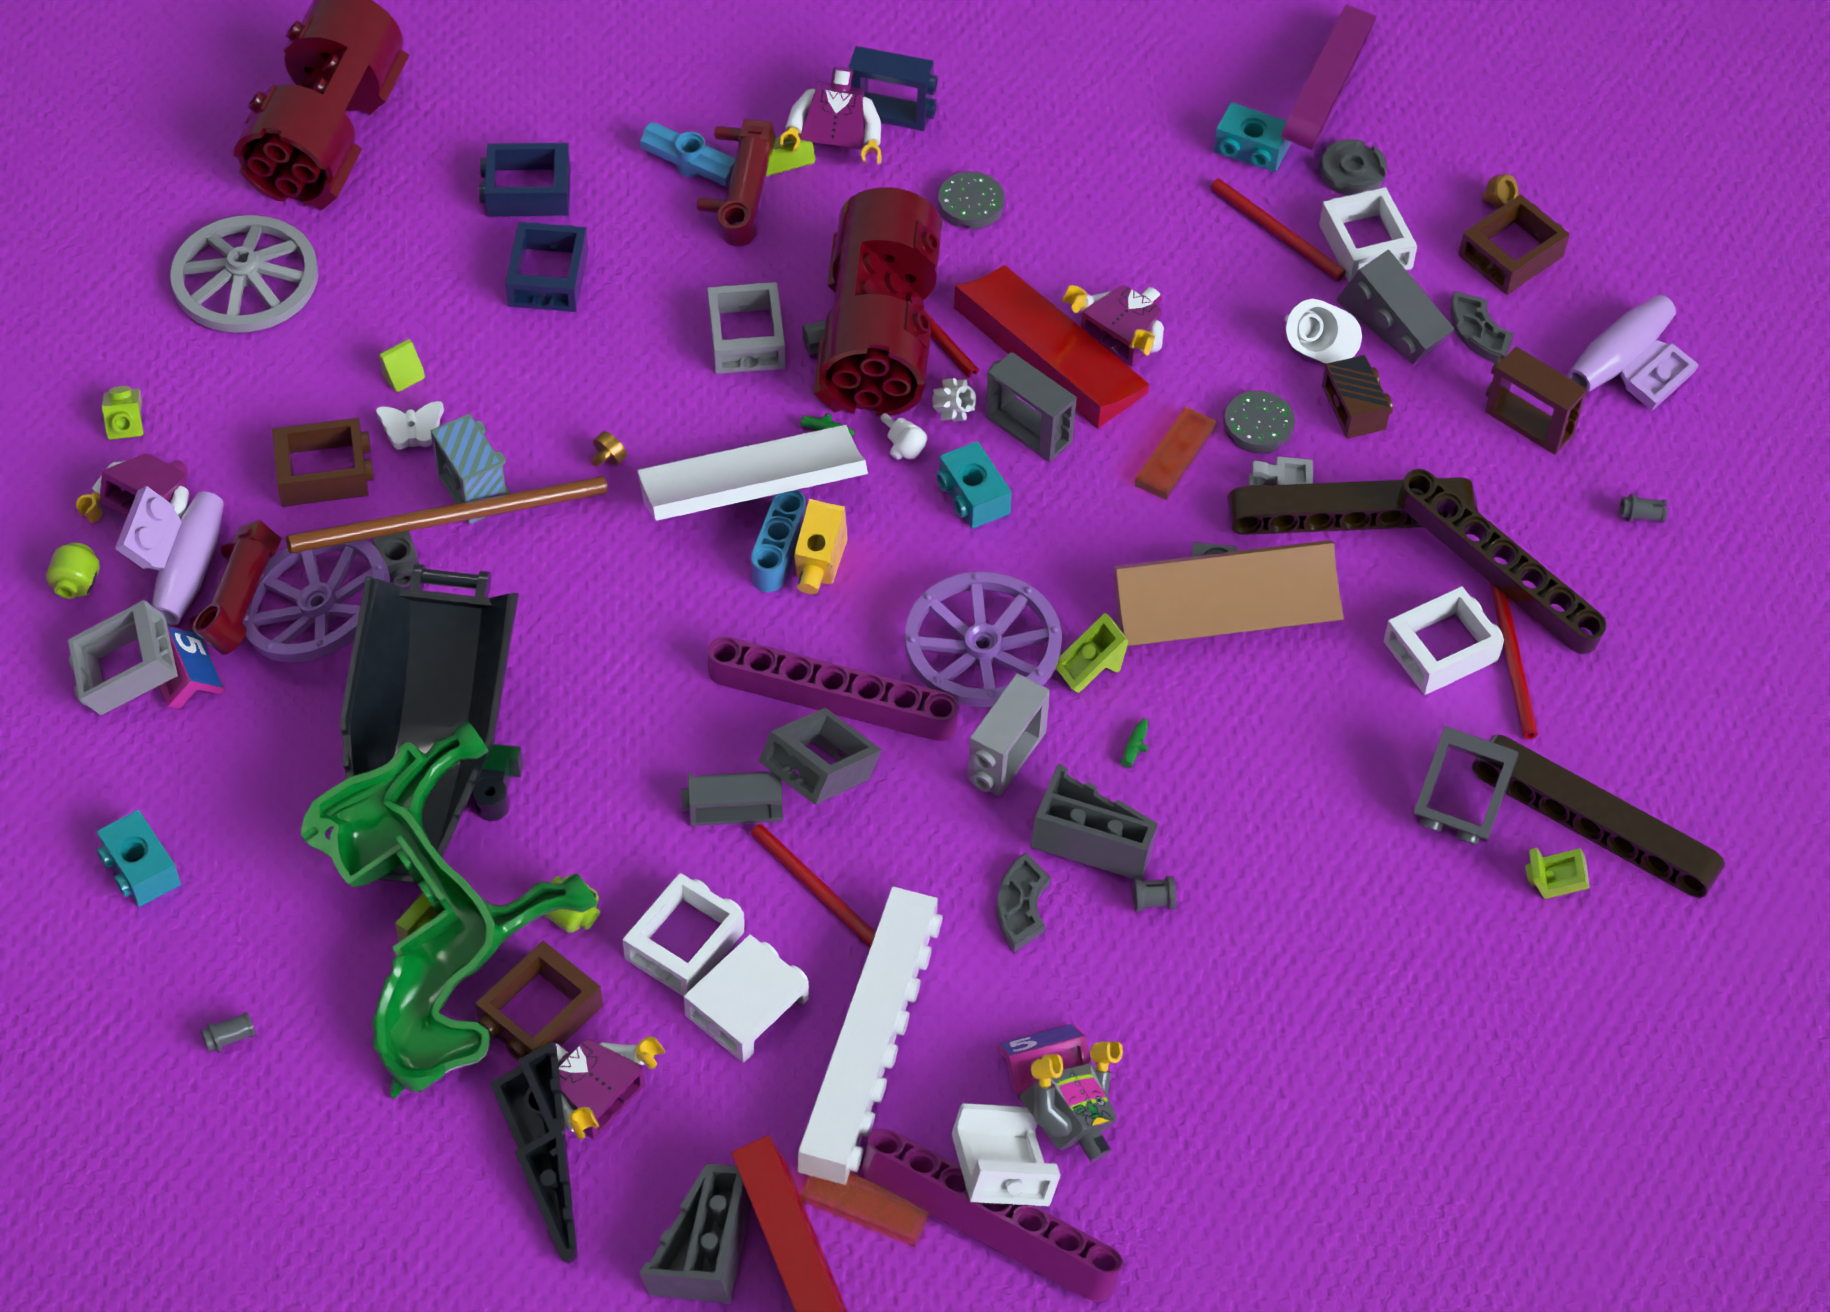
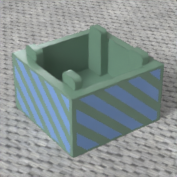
[430,413,510,525]

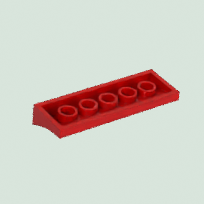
[954,264,1149,429]
[731,1135,848,1312]

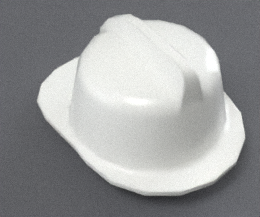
[1284,299,1362,363]

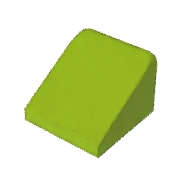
[379,339,425,392]

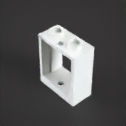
[1319,187,1417,282]
[1383,587,1504,695]
[623,873,744,996]

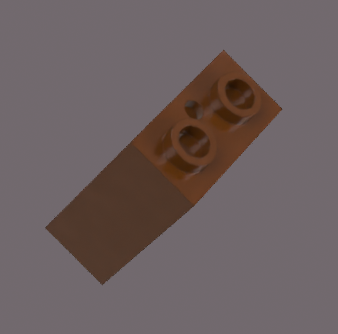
[1458,194,1570,295]
[1485,347,1587,455]
[272,418,374,507]
[475,940,603,1062]

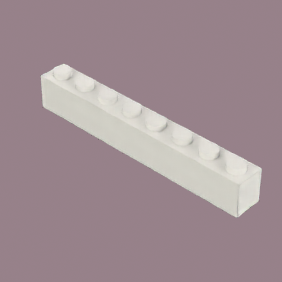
[798,886,943,1185]

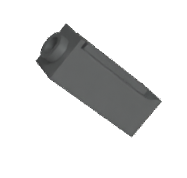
[681,772,783,826]

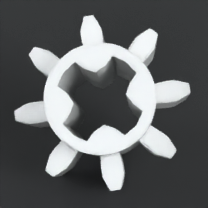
[932,378,976,422]

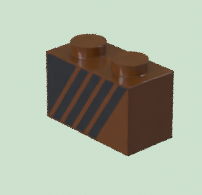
[1322,355,1393,439]

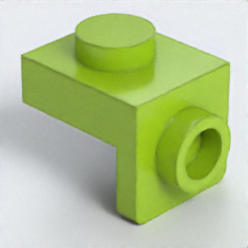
[102,386,144,440]
[1526,848,1590,899]

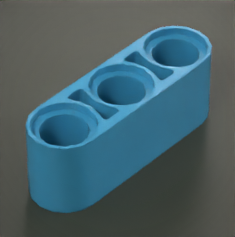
[751,490,806,592]

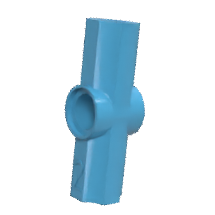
[640,122,735,186]

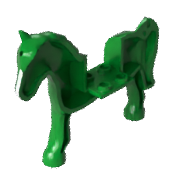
[301,721,599,1099]

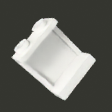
[684,935,809,1063]
[951,1103,1060,1206]

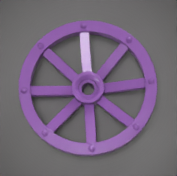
[243,540,390,662]
[905,572,1062,707]

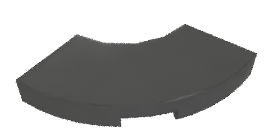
[1450,291,1513,363]
[997,852,1051,952]

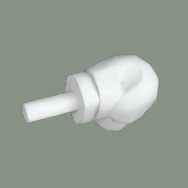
[881,413,927,460]

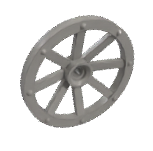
[170,215,318,333]

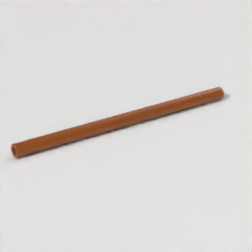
[286,476,608,554]

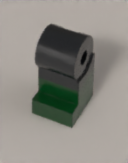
[473,744,524,821]

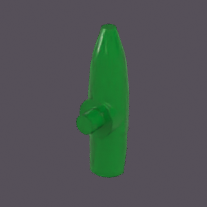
[801,414,855,436]
[1120,718,1149,768]

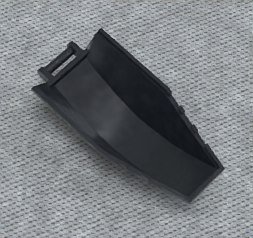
[340,563,519,885]

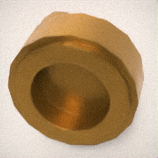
[1481,174,1519,208]
[590,431,627,466]

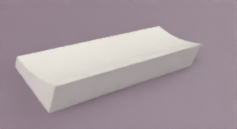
[637,425,868,521]

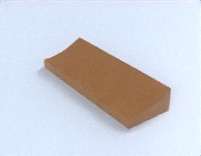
[1114,540,1344,646]

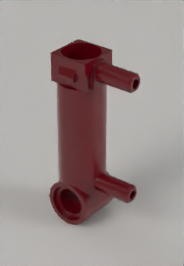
[696,119,776,247]
[190,520,282,655]

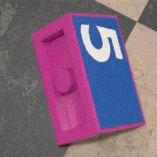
[159,626,225,709]
[997,1024,1091,1094]

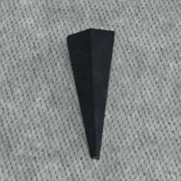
[490,1041,577,1264]

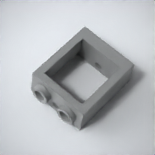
[708,282,785,374]
[68,600,178,715]
[967,673,1050,797]

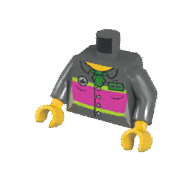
[1020,1041,1123,1163]

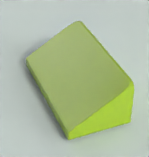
[766,134,816,176]

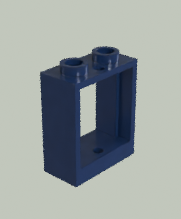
[848,46,938,131]
[479,143,571,217]
[505,222,588,312]

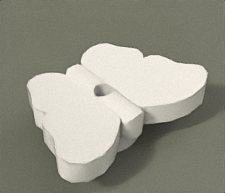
[376,401,444,449]

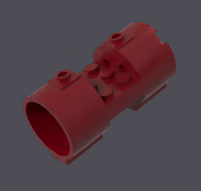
[234,0,410,211]
[813,187,942,416]

